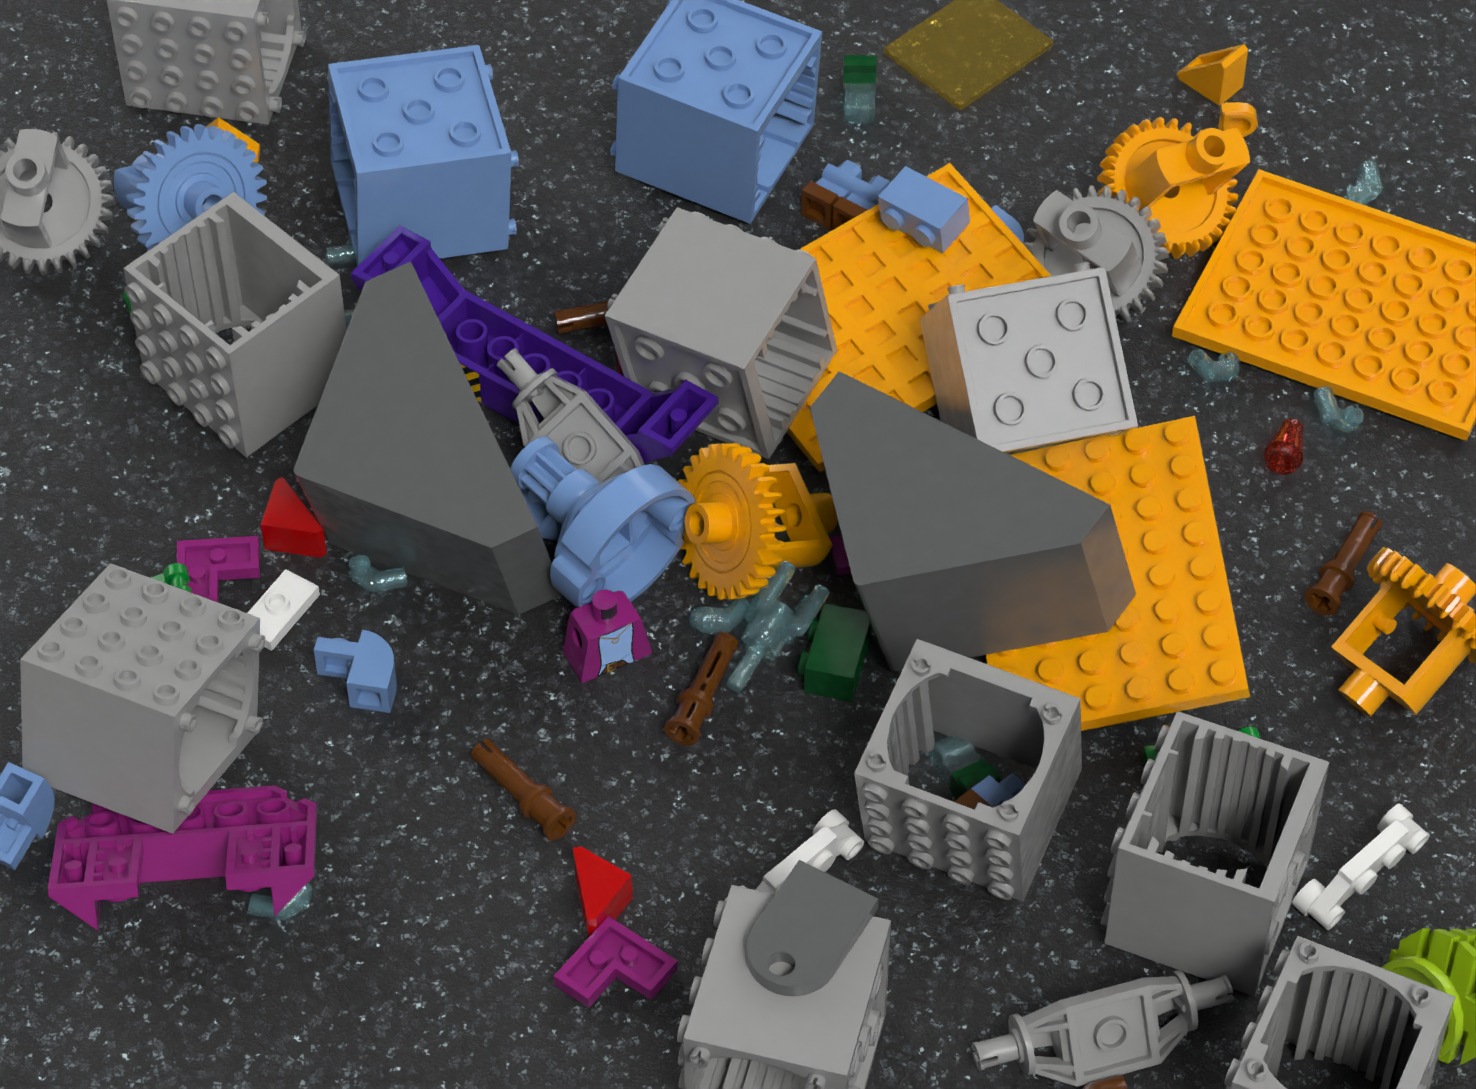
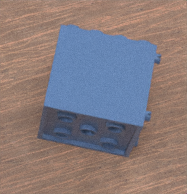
[610,0,822,224]
[328,45,519,266]

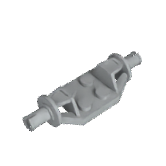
[496,348,645,483]
[972,970,1234,1087]

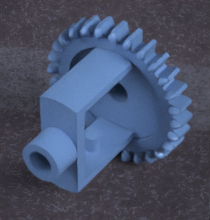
[114,124,267,251]

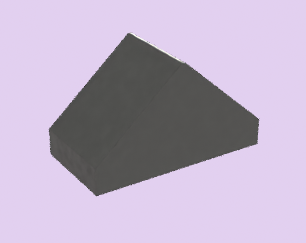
[294,261,562,615]
[810,371,1136,672]

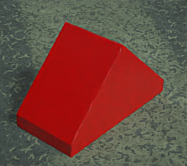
[261,477,327,558]
[573,846,633,938]

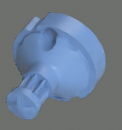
[510,436,695,608]

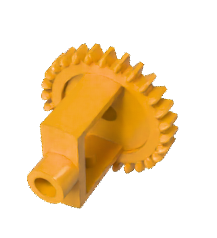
[1097,117,1250,259]
[678,443,838,600]
[1331,547,1476,717]

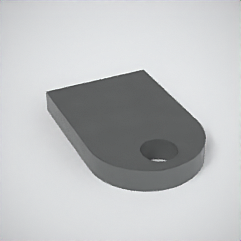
[747,860,879,996]

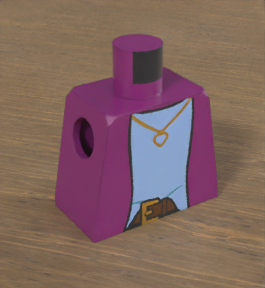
[563,590,652,683]

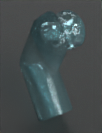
[1314,387,1364,433]
[689,598,752,634]

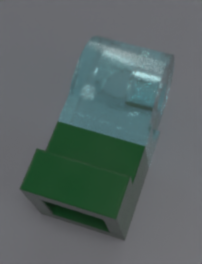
[843,55,877,123]
[929,736,1001,800]

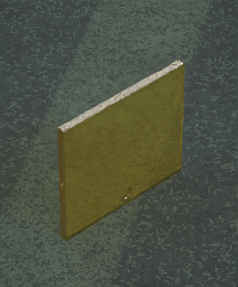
[884,0,1054,111]

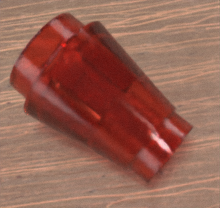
[1264,418,1304,475]

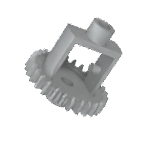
[0,129,115,275]
[1023,185,1169,323]

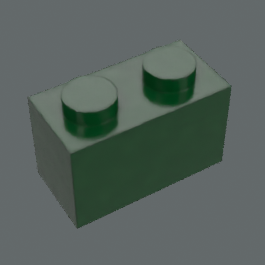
[798,603,872,702]

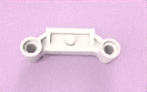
[1292,803,1430,930]
[724,809,864,901]

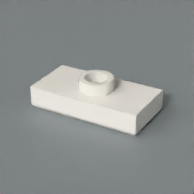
[248,569,320,651]

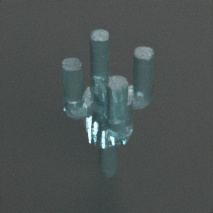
[726,561,830,693]

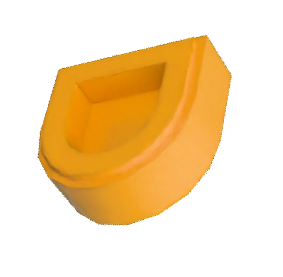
[1218,102,1258,137]

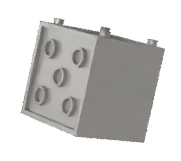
[107,0,306,125]
[123,192,347,457]
[605,207,838,459]
[920,262,1138,455]
[20,563,265,834]
[854,639,1082,901]
[1101,711,1330,997]
[677,885,891,1089]
[1224,936,1455,1089]

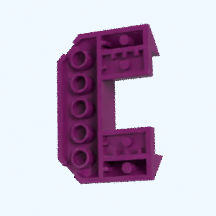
[48,785,317,930]

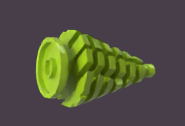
[1381,928,1476,1066]

